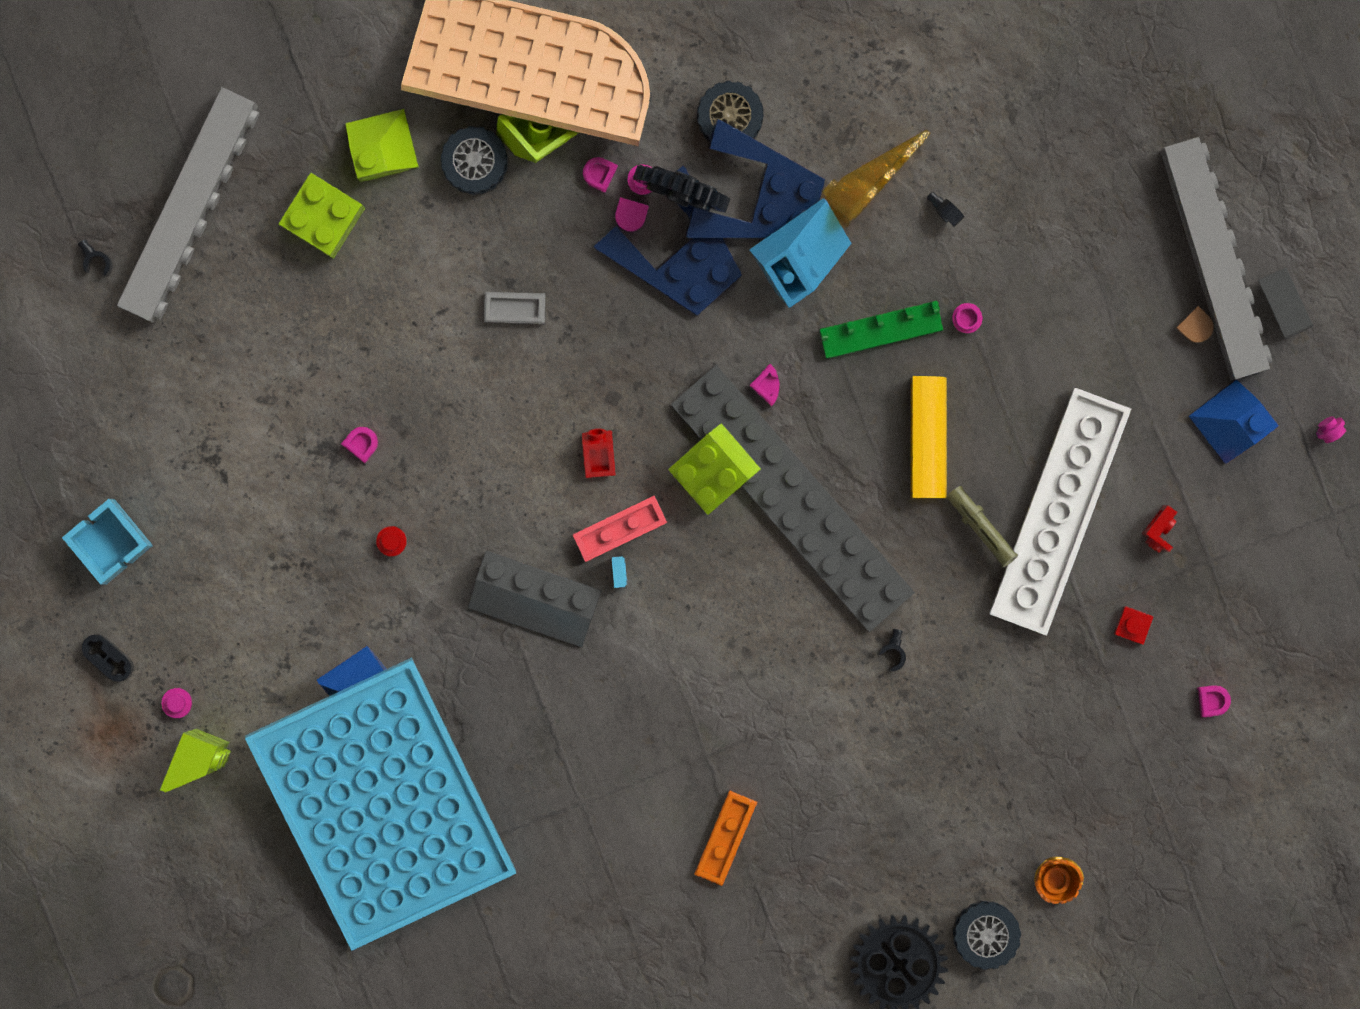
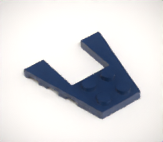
[685,119,825,238]
[594,166,742,316]

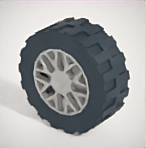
[440,126,508,195]
[953,901,1021,970]

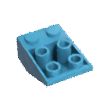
[749,198,852,308]

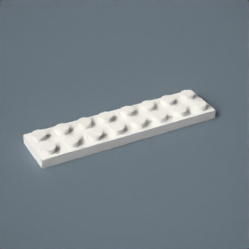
[989,388,1131,636]

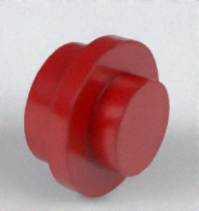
[376,526,407,556]

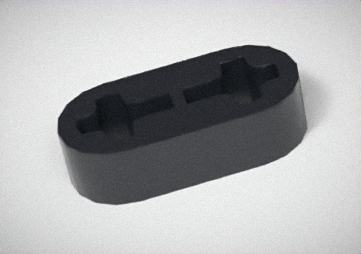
[82,634,134,682]

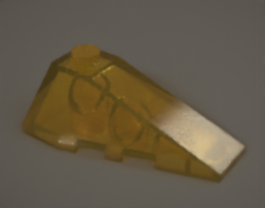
[822,129,931,226]

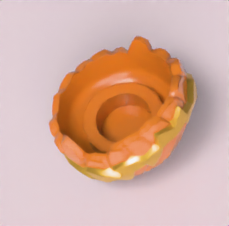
[1034,856,1084,904]

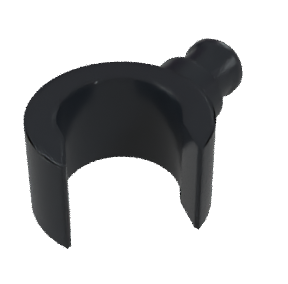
[927,192,965,227]
[78,239,113,277]
[878,629,906,671]

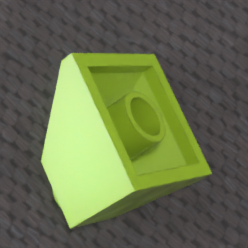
[345,109,419,182]
[496,114,580,163]

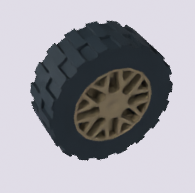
[697,81,764,141]

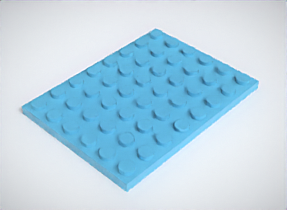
[245,658,516,951]

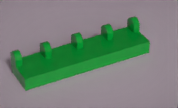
[819,300,944,359]

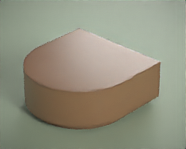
[1176,306,1213,343]

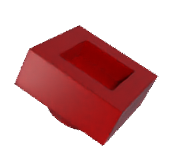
[1114,606,1154,645]

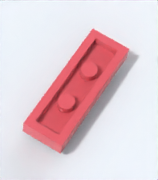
[573,496,667,562]

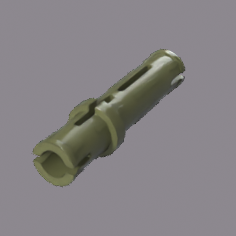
[946,486,1018,568]

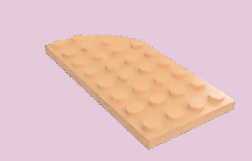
[401,0,650,146]

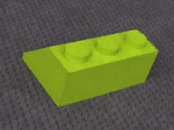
[160,729,231,793]

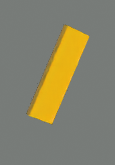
[910,376,947,498]

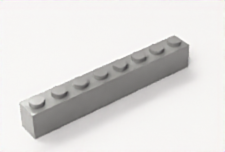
[117,87,259,323]
[1160,137,1272,381]

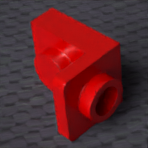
[582,428,616,478]
[1142,505,1178,553]

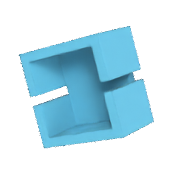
[62,499,153,585]

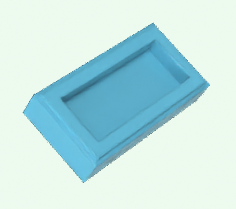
[612,556,627,588]

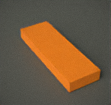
[694,790,757,886]

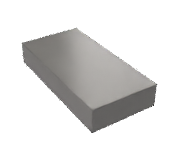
[484,292,546,324]

